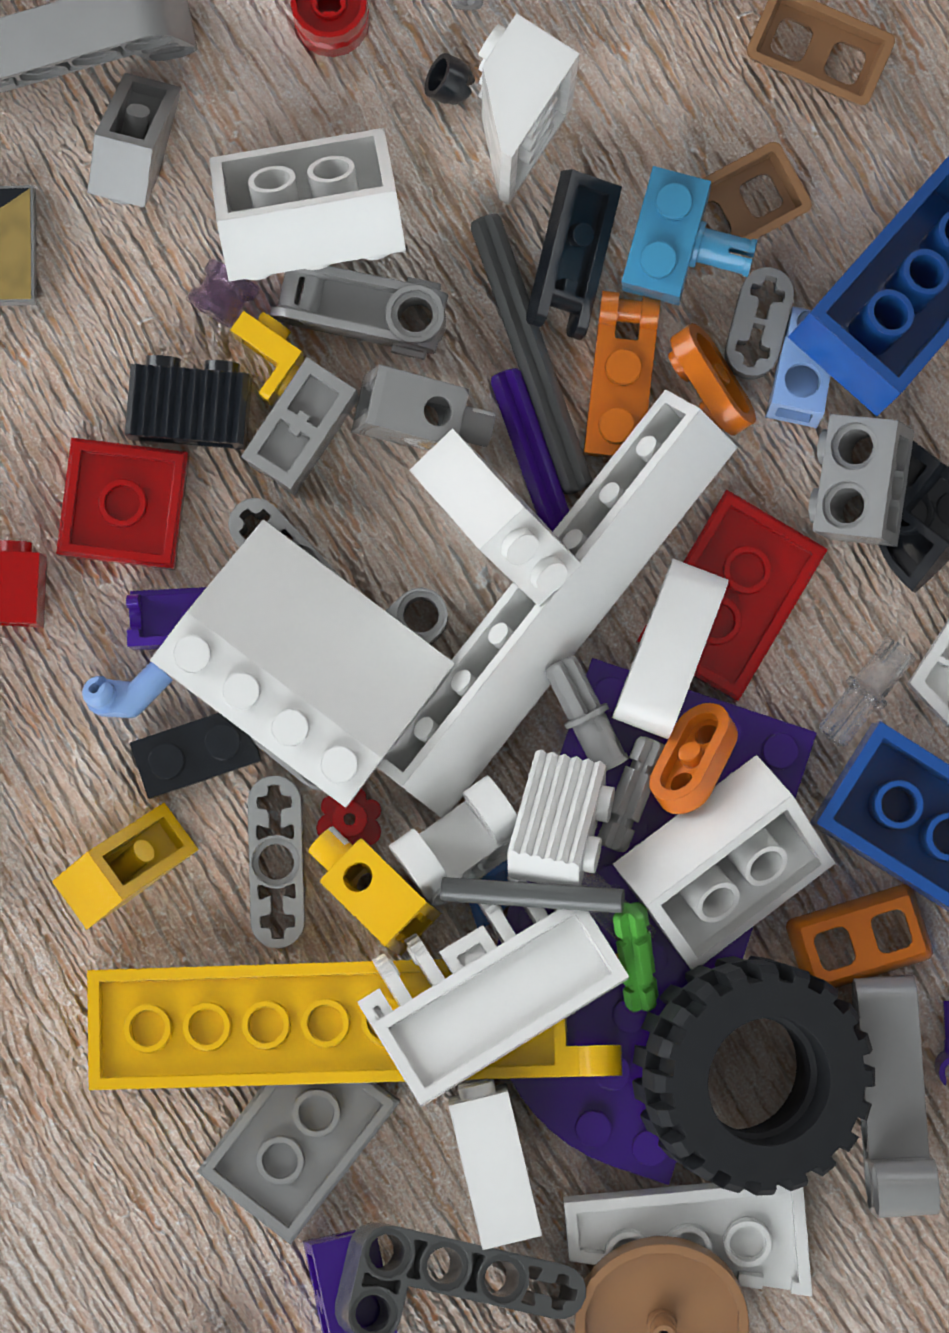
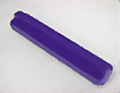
[491,368,569,532]

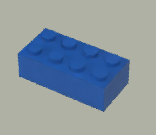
[788,156,949,416]
[810,721,949,912]

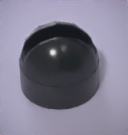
[424,53,475,105]

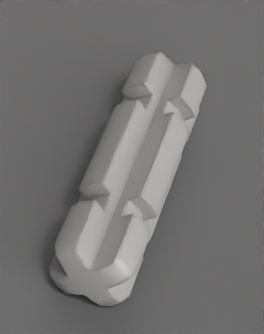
[597,736,665,852]

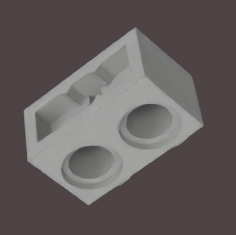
[808,414,914,547]

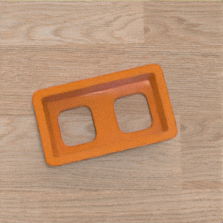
[786,884,933,988]

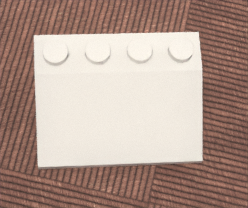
[150,520,455,808]

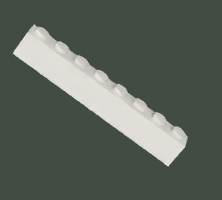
[377,389,738,818]

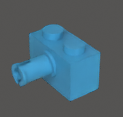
[621,166,758,306]

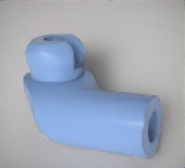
[82,662,173,718]

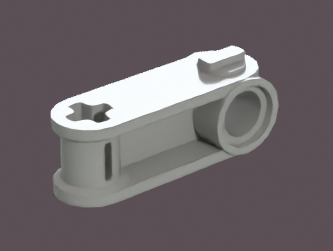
[270,266,448,360]

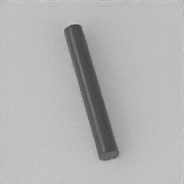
[440,877,625,913]

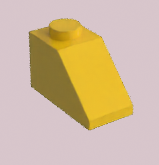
[52,802,199,930]

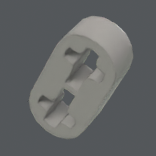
[724,267,794,380]

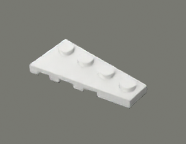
[563,1183,812,1297]

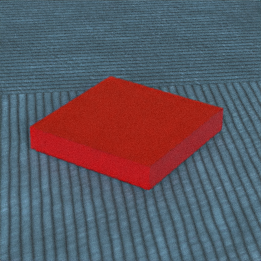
[56,438,190,570]

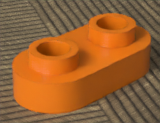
[668,323,756,436]
[649,703,738,814]

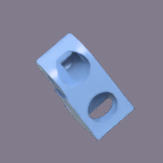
[765,306,831,428]

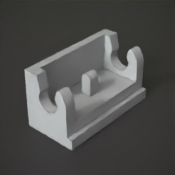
[241,357,359,496]

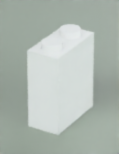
[409,428,582,606]
[449,1079,542,1250]

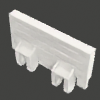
[357,877,629,1107]

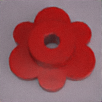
[316,788,382,845]

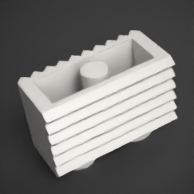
[507,749,615,886]

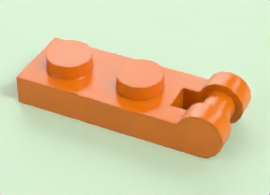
[583,290,661,458]

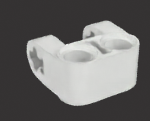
[389,775,517,906]

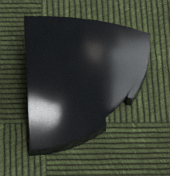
[879,440,949,593]

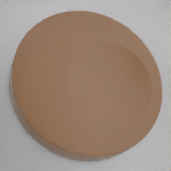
[574,1236,749,1333]

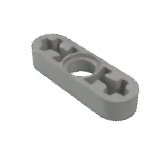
[247,776,306,948]

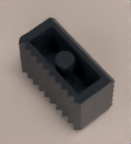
[125,355,252,450]

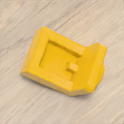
[230,311,305,406]

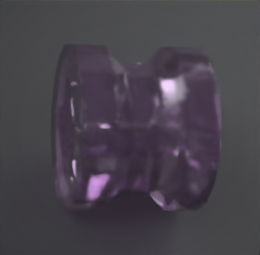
[186,259,260,328]

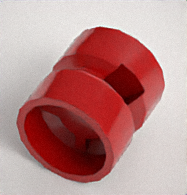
[290,0,370,57]

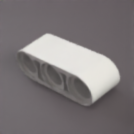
[612,559,729,739]

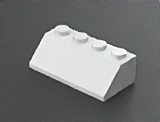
[478,13,580,205]

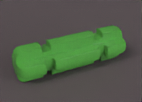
[613,902,659,1012]

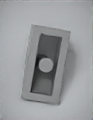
[87,73,181,208]

